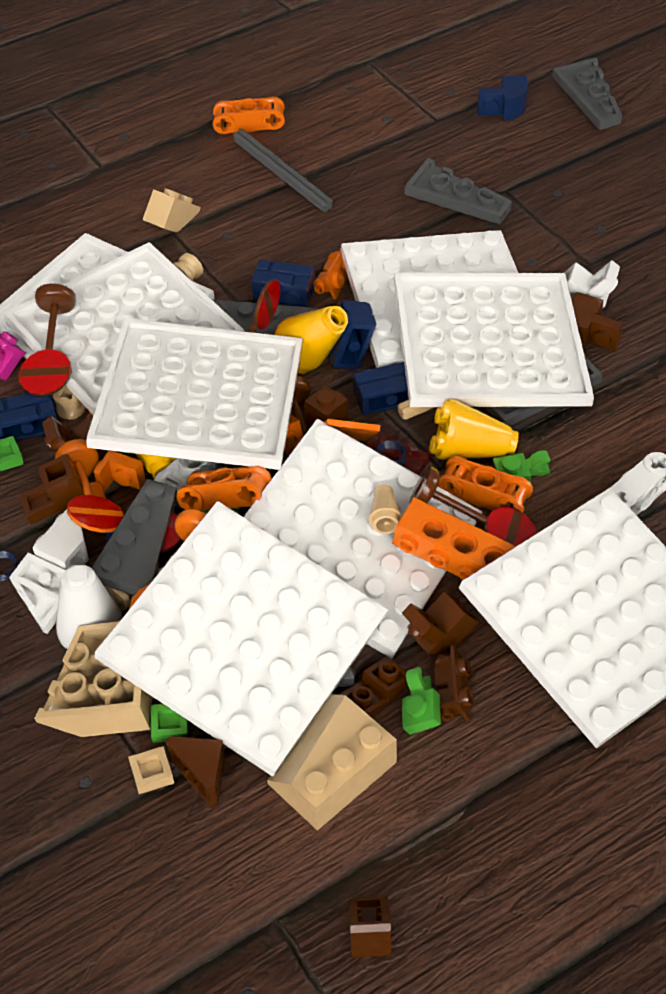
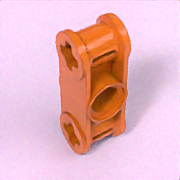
[213,96,285,134]
[438,456,533,513]
[176,466,272,511]

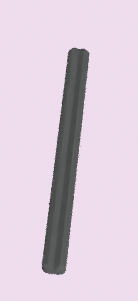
[233,129,333,212]

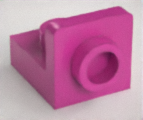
[0,331,25,381]

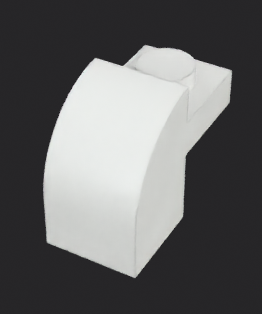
[564,260,620,308]

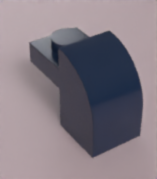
[477,76,528,121]

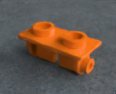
[313,249,348,300]

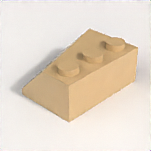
[34,621,153,737]
[267,694,397,831]

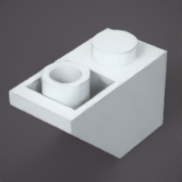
[33,509,89,570]

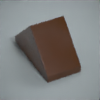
[166,736,226,808]
[349,896,391,958]

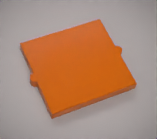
[324,419,380,441]

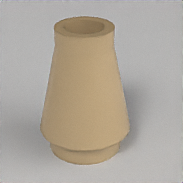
[369,485,402,534]

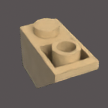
[143,188,201,233]

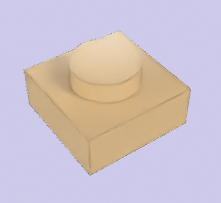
[128,746,174,794]

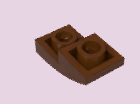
[339,656,408,718]

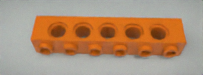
[392,497,516,580]

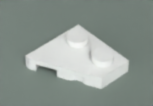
[9,553,65,634]

